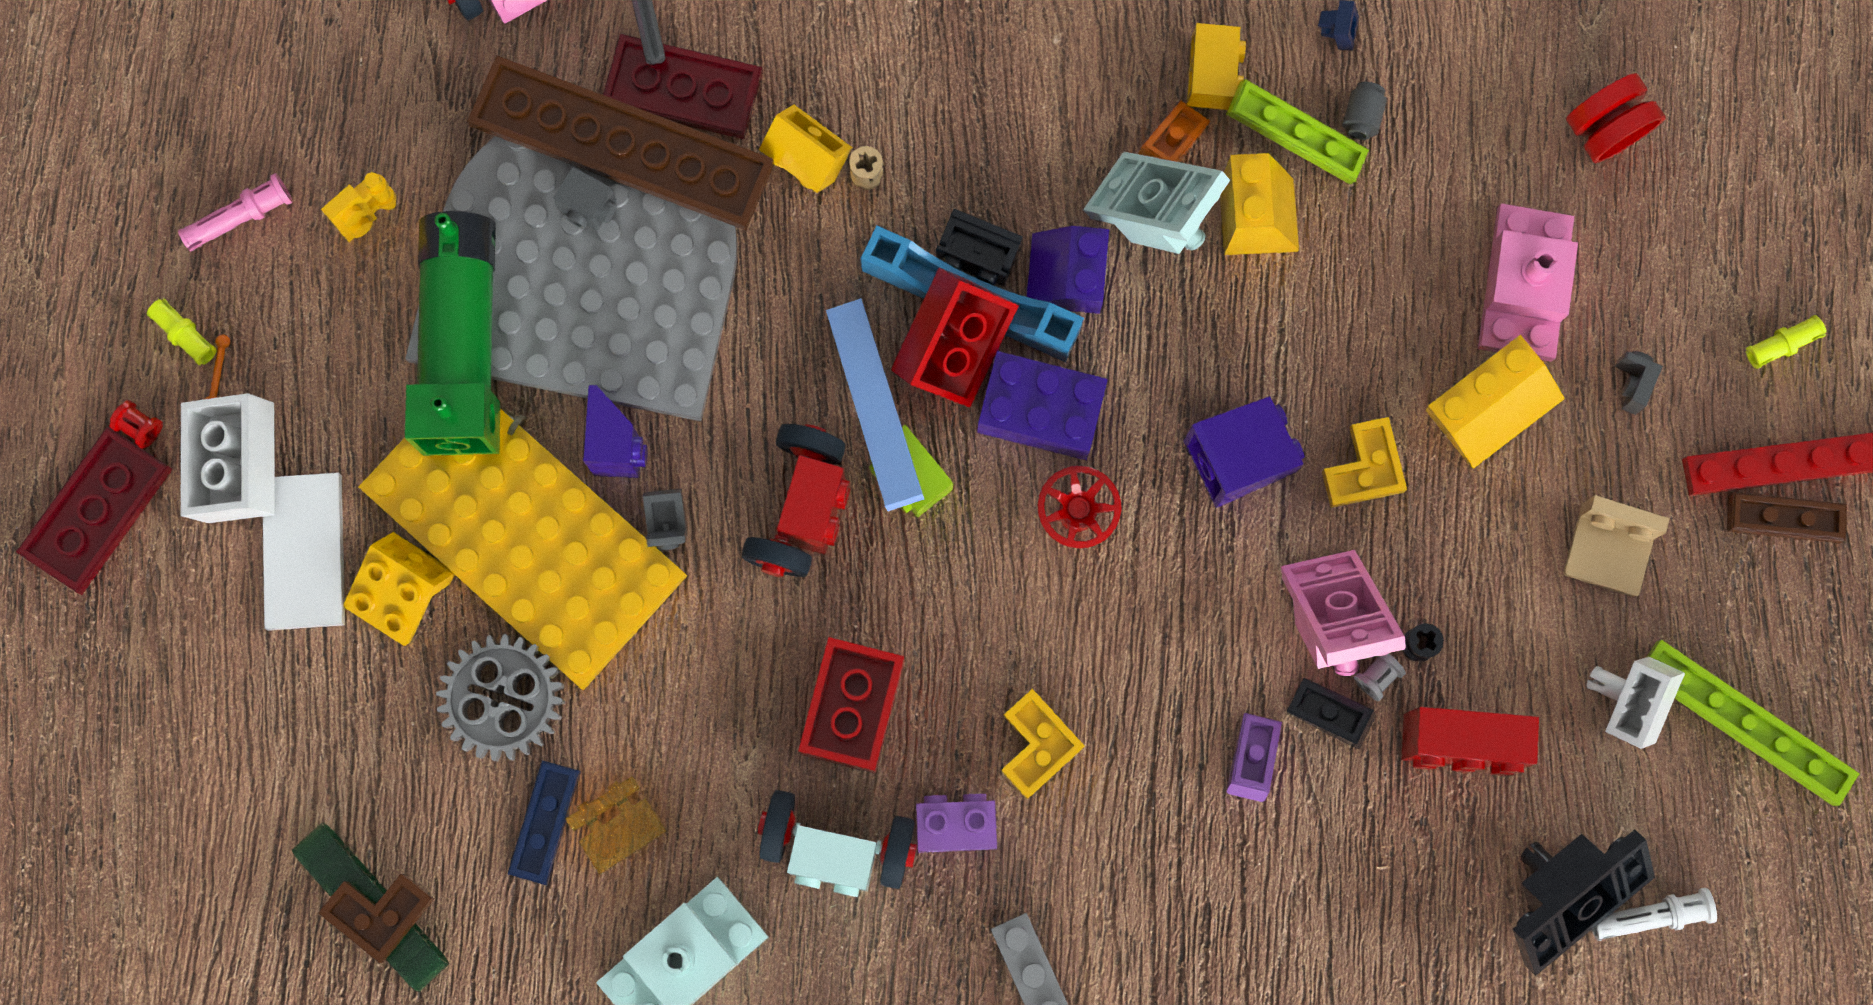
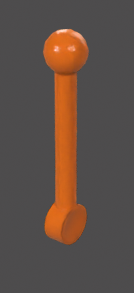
[205,334,230,399]

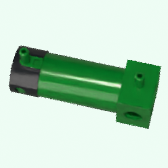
[405,211,500,456]

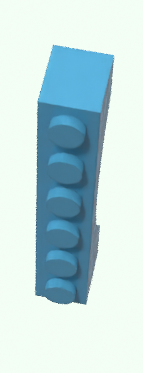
[861,225,1084,362]

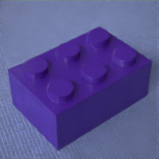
[977,351,1108,461]

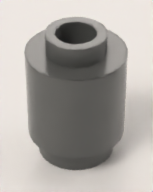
[1342,82,1387,140]

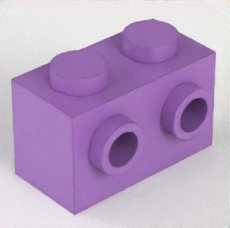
[916,794,997,853]

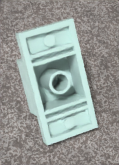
[1083,152,1230,254]
[596,877,769,1005]

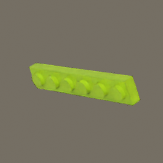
[1647,640,1860,806]

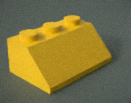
[1425,334,1565,469]

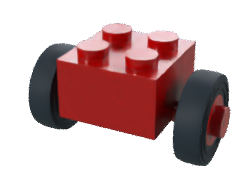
[741,424,851,577]

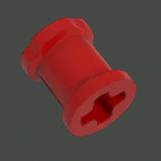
[109,400,163,449]

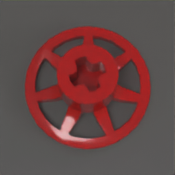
[1037,466,1122,549]

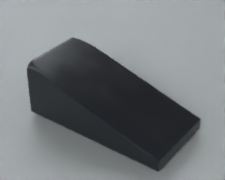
[1287,678,1376,750]

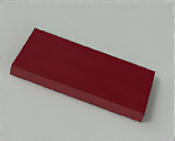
[603,34,763,139]
[16,426,173,595]

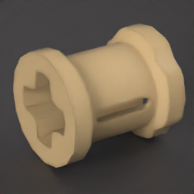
[849,146,883,190]

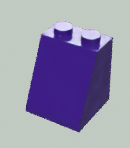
[1184,396,1305,508]

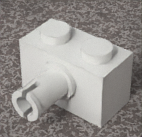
[1587,657,1685,749]

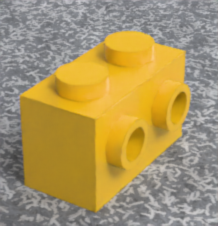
[1187,23,1246,110]
[759,104,853,193]

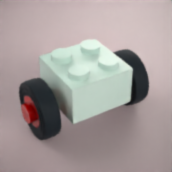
[757,790,917,897]

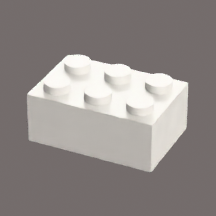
[180,393,275,523]

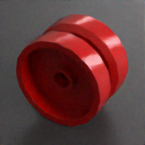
[1565,73,1666,164]

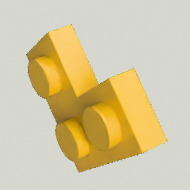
[1322,417,1407,508]
[1001,689,1085,799]

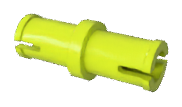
[147,299,217,366]
[1746,315,1826,369]

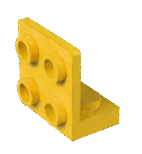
[344,532,455,646]

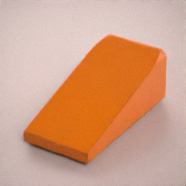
[1138,100,1210,162]

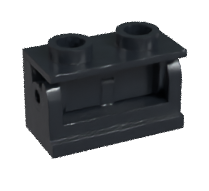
[936,209,1023,287]

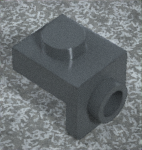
[643,488,687,550]

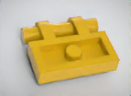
[321,172,397,242]

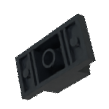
[1512,829,1655,976]

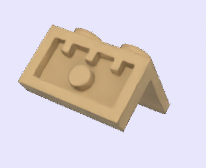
[1563,495,1670,597]

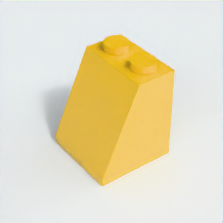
[1220,153,1299,255]

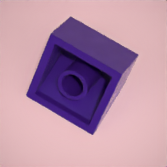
[1026,226,1109,314]
[583,385,648,478]

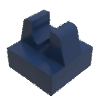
[1318,0,1359,51]

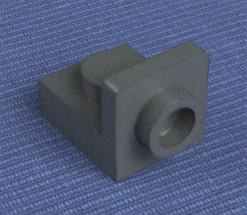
[1615,351,1663,415]

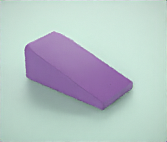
[1226,713,1282,802]

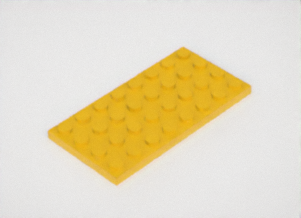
[358,409,687,690]

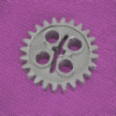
[436,634,565,762]

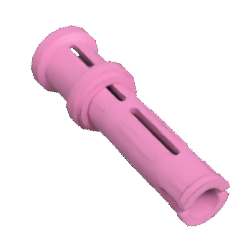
[178,173,293,252]

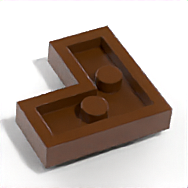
[318,874,435,963]

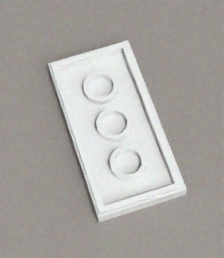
[263,473,345,631]

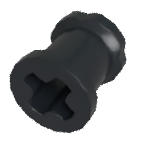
[1402,623,1444,661]

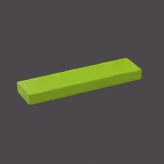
[1226,79,1369,184]

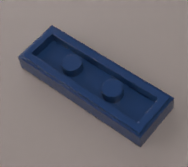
[507,760,581,885]

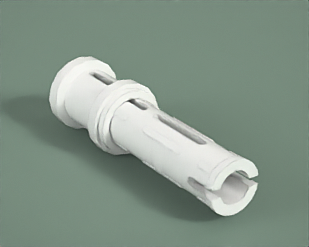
[1592,888,1717,941]

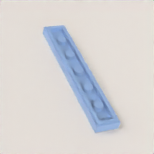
[826,298,924,511]

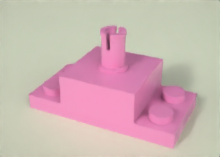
[1478,204,1578,362]
[1281,550,1405,676]

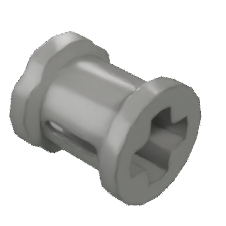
[1354,653,1406,701]

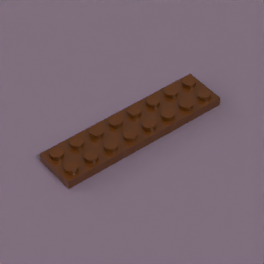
[467,55,774,231]

